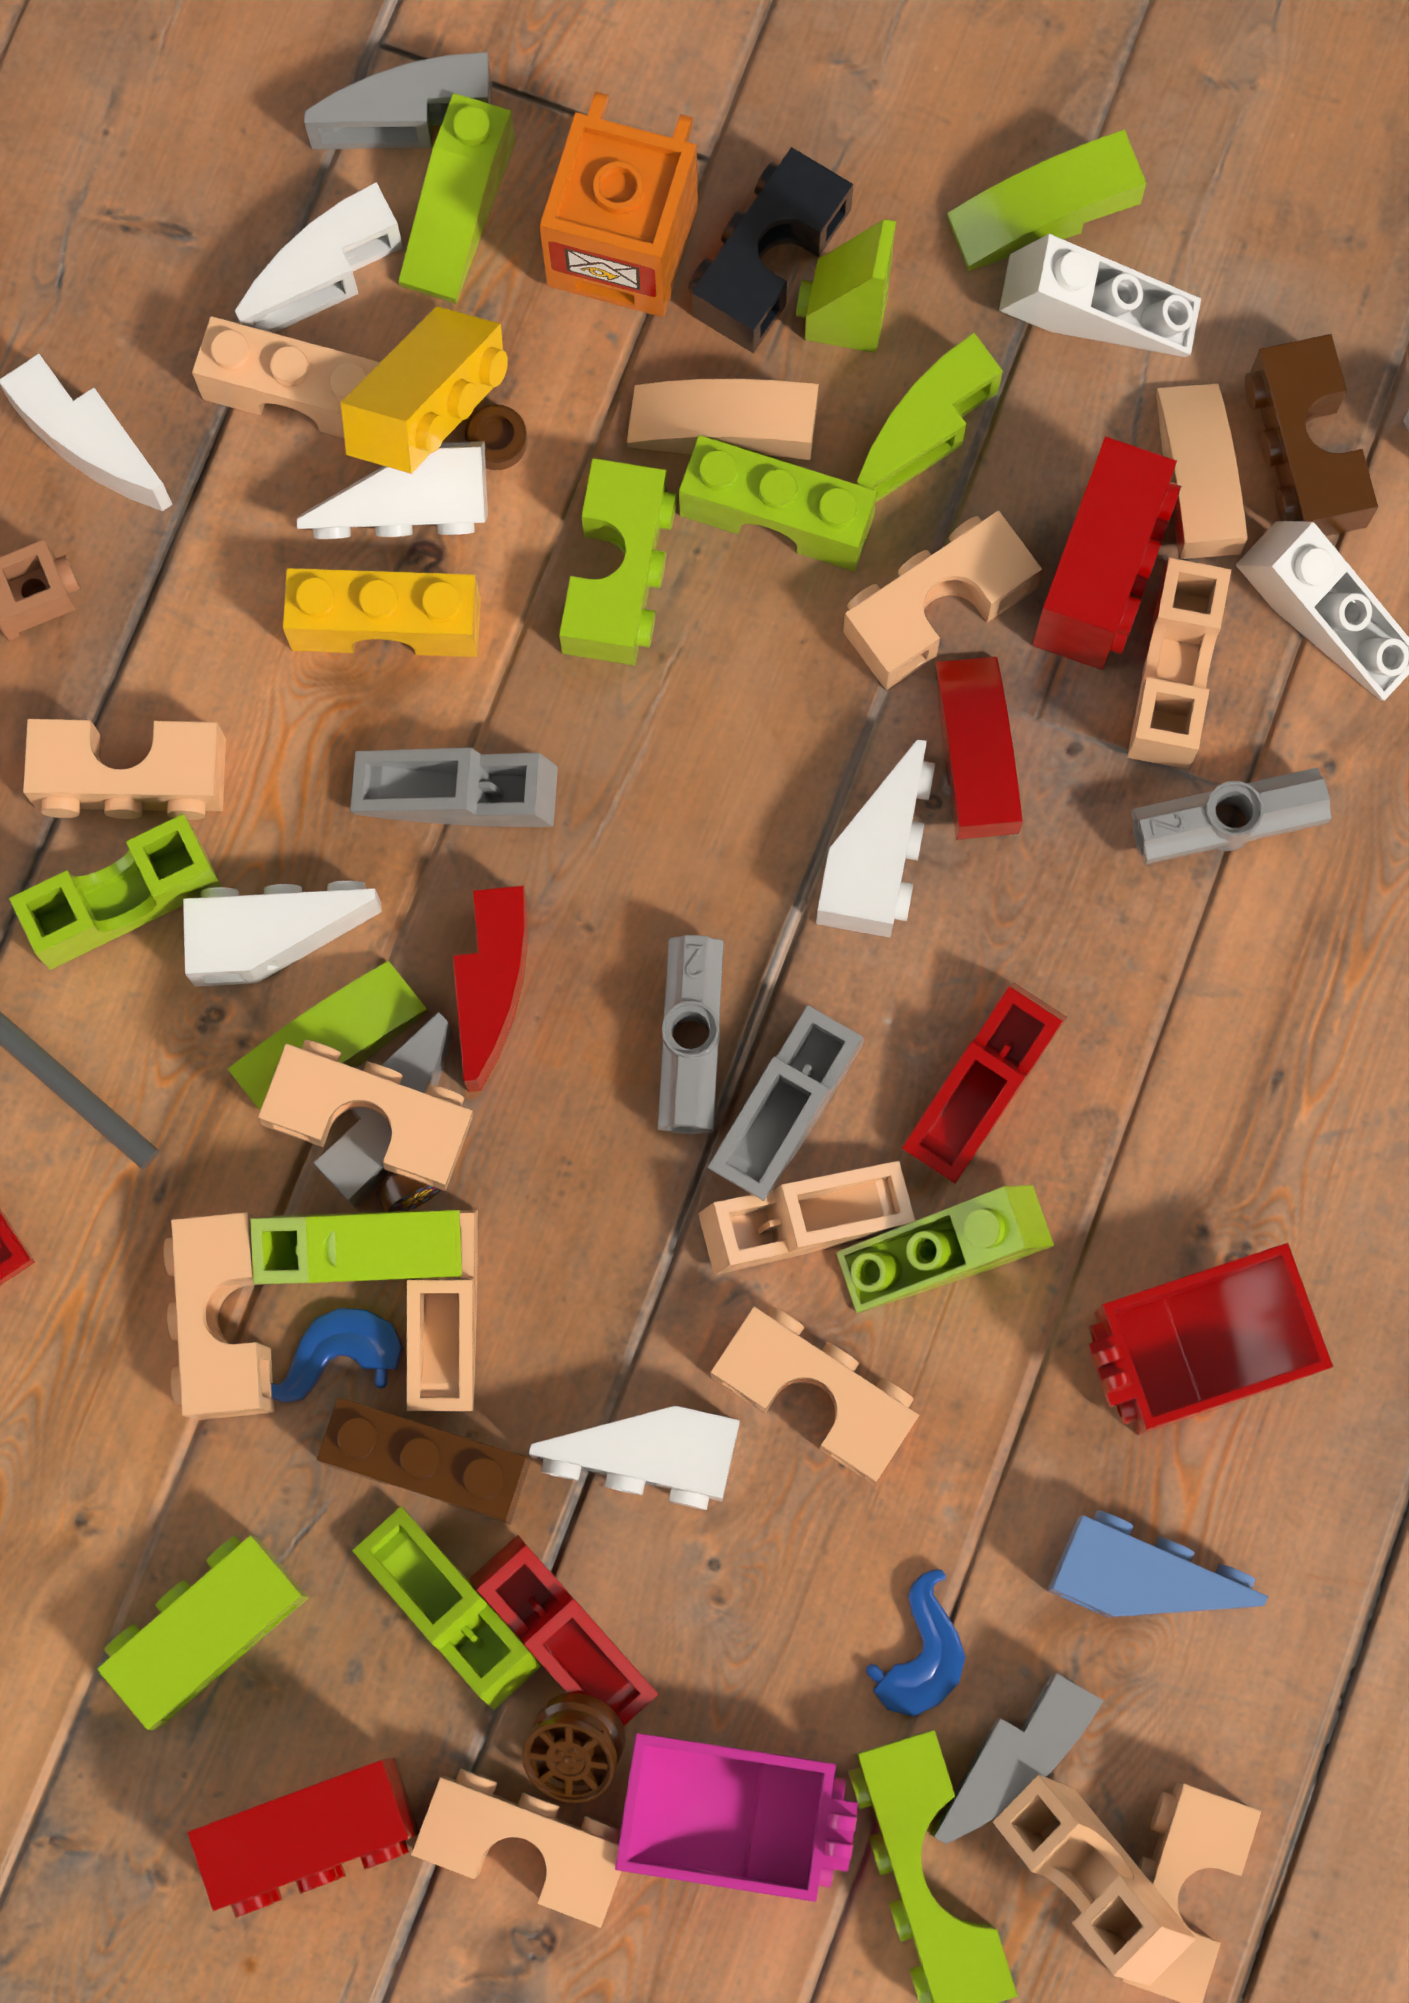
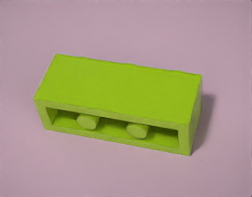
[97,1535,310,1730]

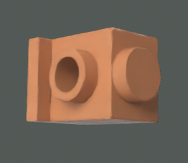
[0,539,81,641]

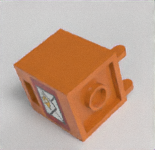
[539,91,698,317]

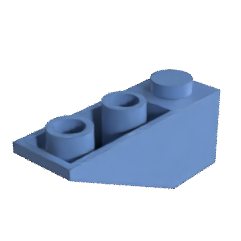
[1047,1510,1268,1618]

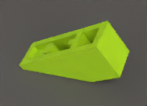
[398,93,516,304]
[796,219,896,353]

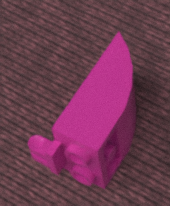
[615,1733,858,1902]

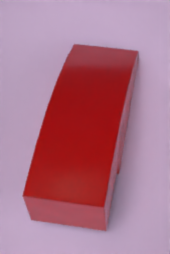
[935,656,1023,840]
[453,885,528,1092]
[902,982,1067,1184]
[469,1535,659,1727]

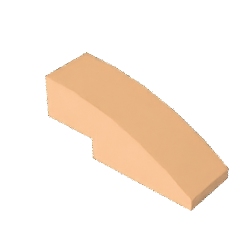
[627,379,819,460]
[1156,383,1248,559]
[698,1161,915,1275]
[407,1210,478,1411]

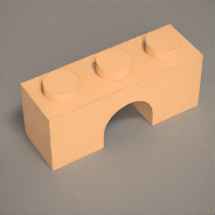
[192,316,380,438]
[843,510,1043,690]
[1127,558,1232,770]
[23,719,226,820]
[258,1040,473,1191]
[164,1212,275,1420]
[711,1306,919,1485]
[411,1768,622,1928]
[993,1775,1196,1986]
[1115,1782,1261,2003]

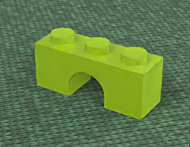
[679,435,877,572]
[559,458,677,666]
[9,813,222,970]

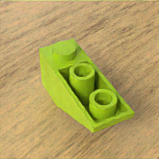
[836,1185,1054,1313]
[250,1210,462,1284]

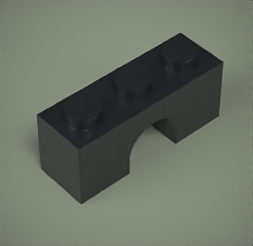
[688,147,853,353]

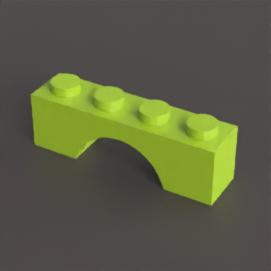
[848,1730,1018,2003]

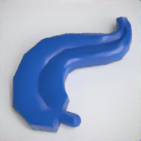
[271,1308,404,1403]
[866,1569,965,1717]

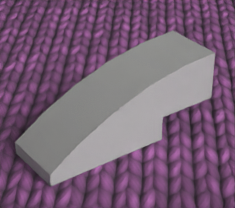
[304,52,492,149]
[350,747,558,827]
[708,1005,864,1201]
[314,1012,452,1209]
[931,1673,1104,1844]

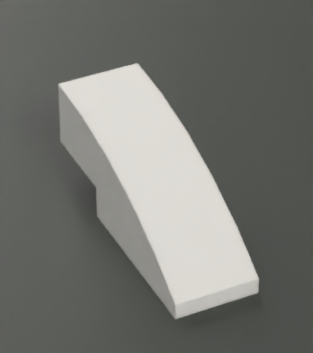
[235,182,403,333]
[0,354,173,511]

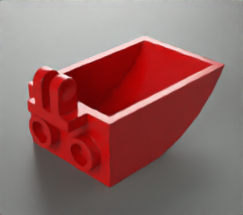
[1087,1243,1333,1436]

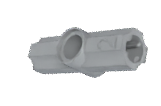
[1131,767,1332,865]
[657,935,724,1135]

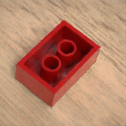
[1032,436,1182,670]
[187,1757,420,1918]

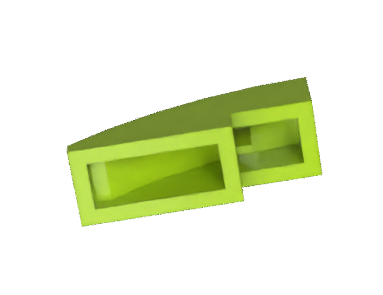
[947,129,1146,271]
[857,333,1003,502]
[228,961,429,1111]
[352,1506,542,1710]

